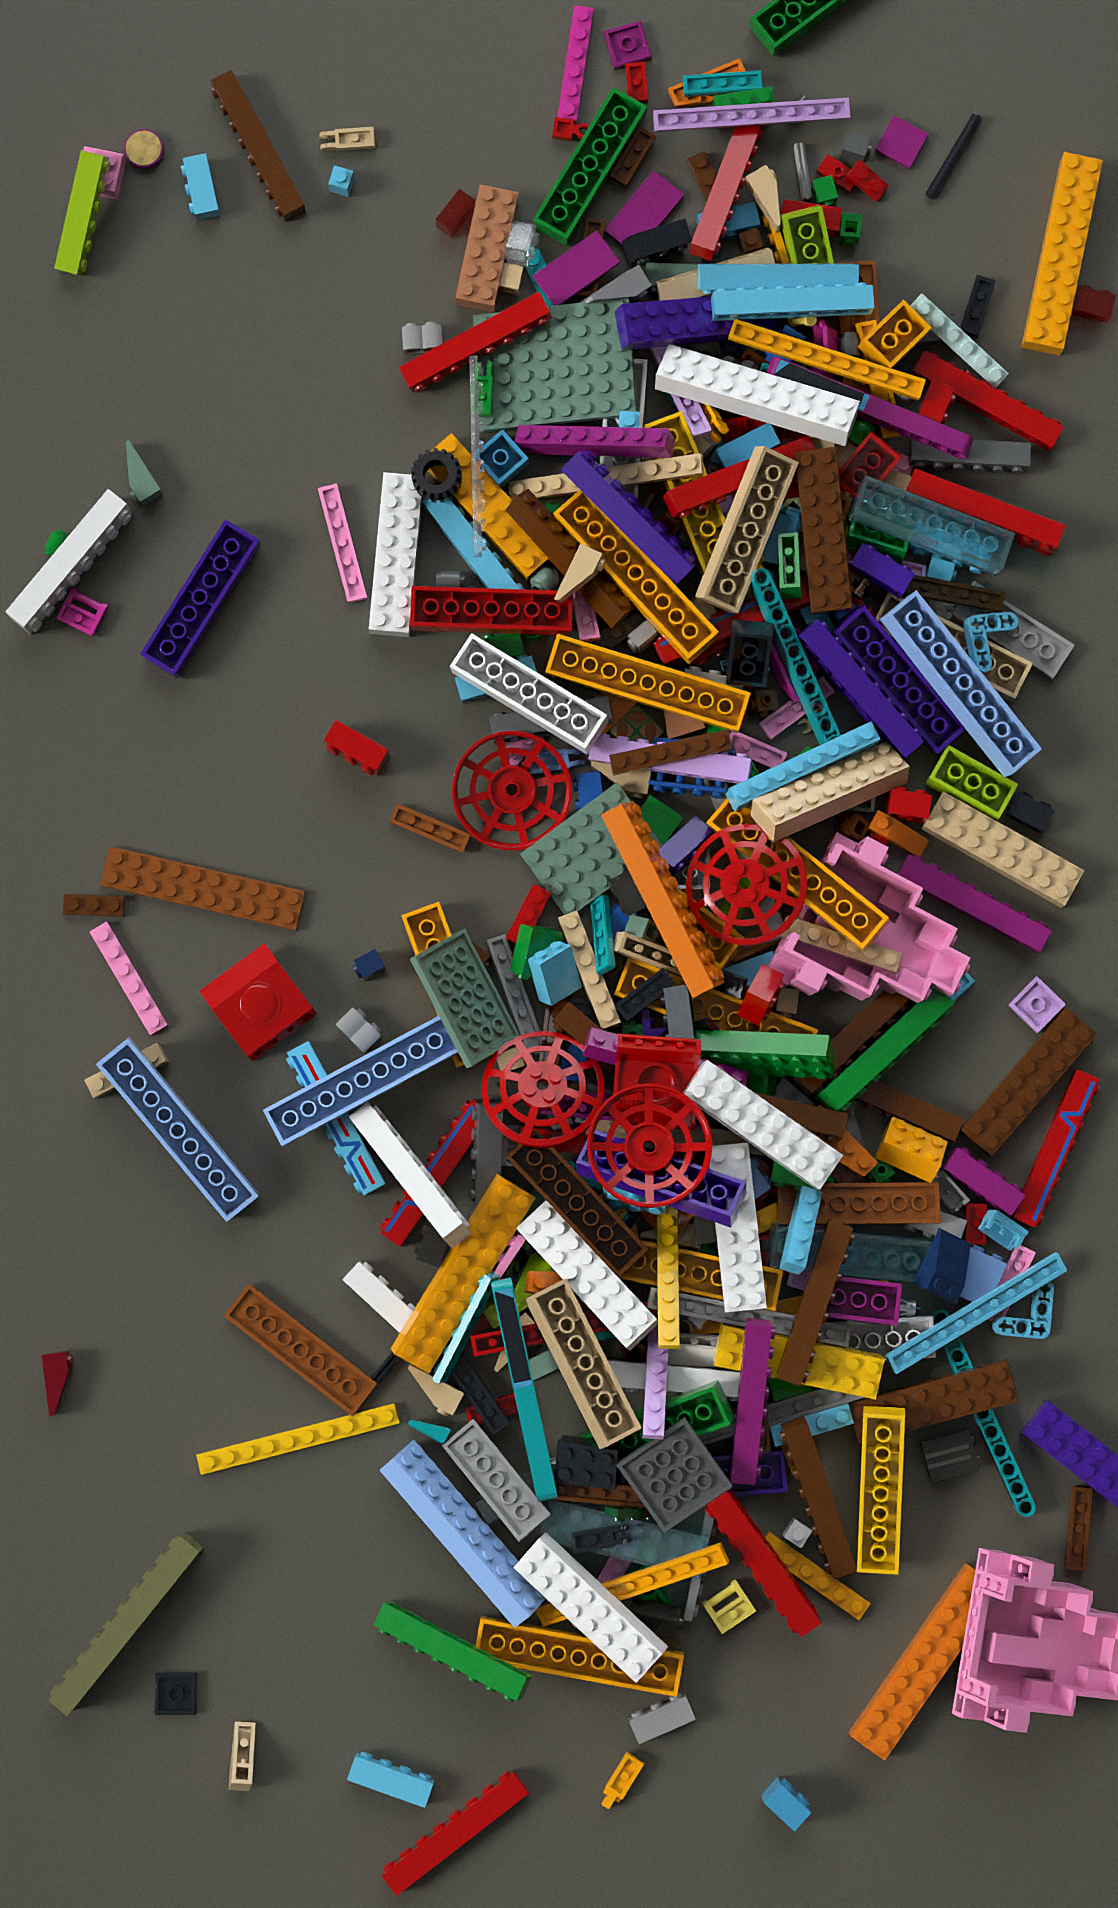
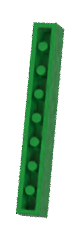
[374,1601,532,1702]

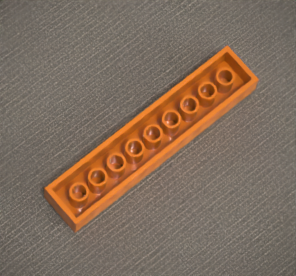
[601,801,725,998]
[848,1563,975,1761]

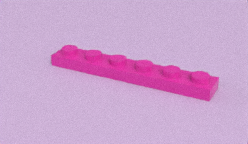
[558,5,594,124]

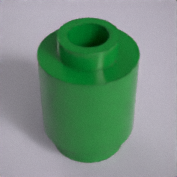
[44,529,68,557]

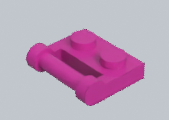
[56,588,109,637]

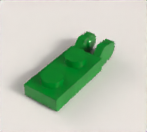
[471,362,494,417]

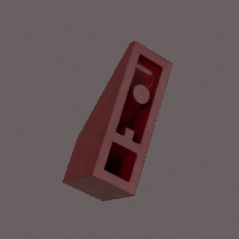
[41,1351,74,1416]

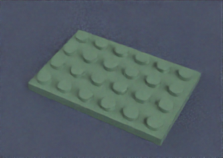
[520,782,663,915]
[410,928,520,1068]

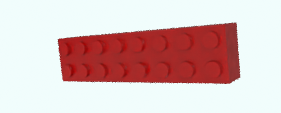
[902,469,1065,556]
[410,586,573,636]
[705,1488,821,1637]

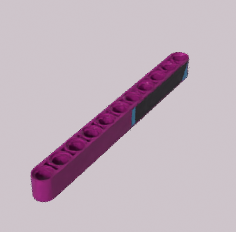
[766,357,973,459]

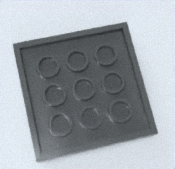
[616,1417,733,1532]

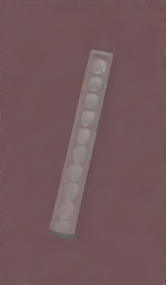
[469,356,486,557]

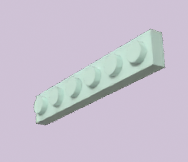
[910,293,1009,388]

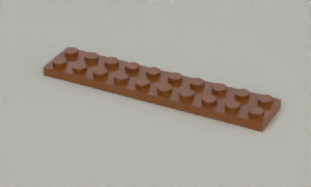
[100,846,306,931]

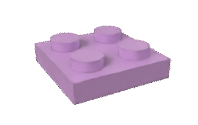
[1008,976,1066,1033]

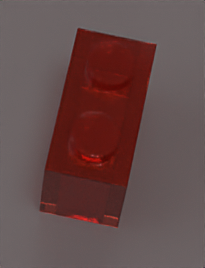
[436,188,476,238]
[1071,285,1116,323]

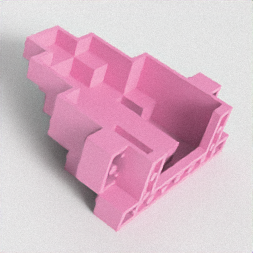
[768,832,970,1003]
[952,1548,1118,1733]

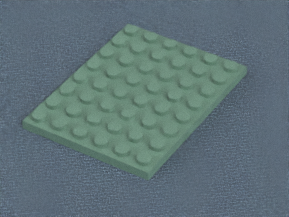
[473,297,636,433]

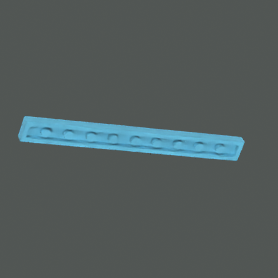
[885,1252,1067,1374]

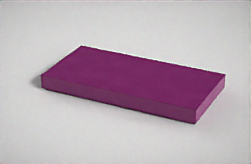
[604,170,684,247]
[532,231,620,306]

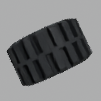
[411,448,462,503]

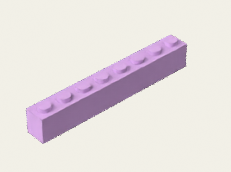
[588,733,753,784]

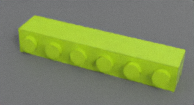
[54,150,110,275]

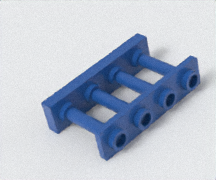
[648,737,736,799]

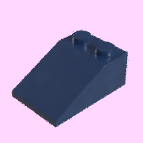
[913,1228,971,1304]

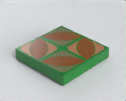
[608,703,665,744]

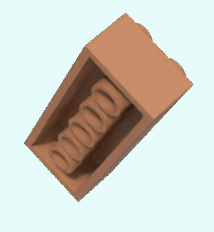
[455,184,519,313]

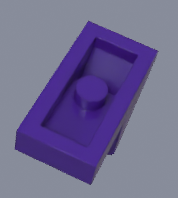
[640,1009,667,1037]

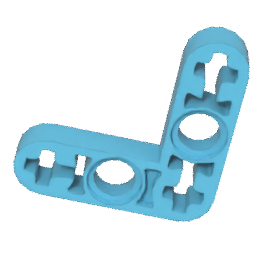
[964,612,1018,674]
[992,1282,1054,1339]

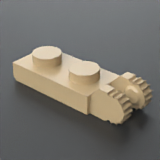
[319,127,376,152]

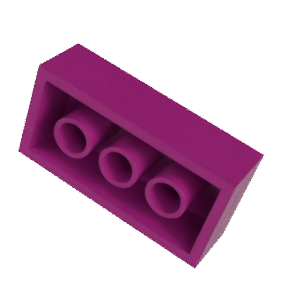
[939,1147,1025,1216]
[826,1277,902,1327]

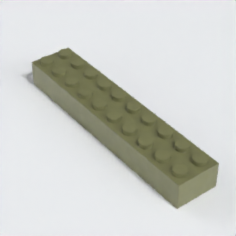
[48,1532,204,1716]

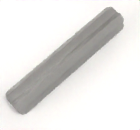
[794,143,812,201]

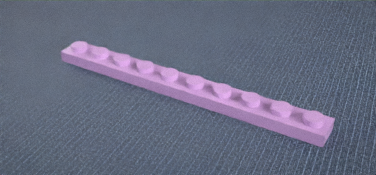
[653,97,850,132]

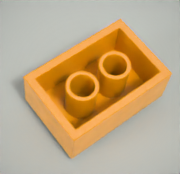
[858,299,932,369]
[875,1116,948,1183]

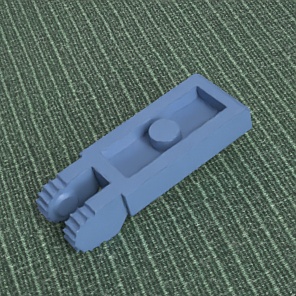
[529,748,586,775]

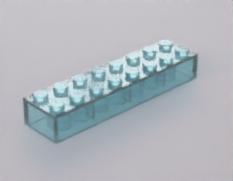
[848,476,1015,576]
[765,1222,932,1282]
[540,1499,711,1579]

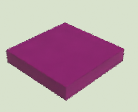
[603,20,652,70]
[875,116,928,169]

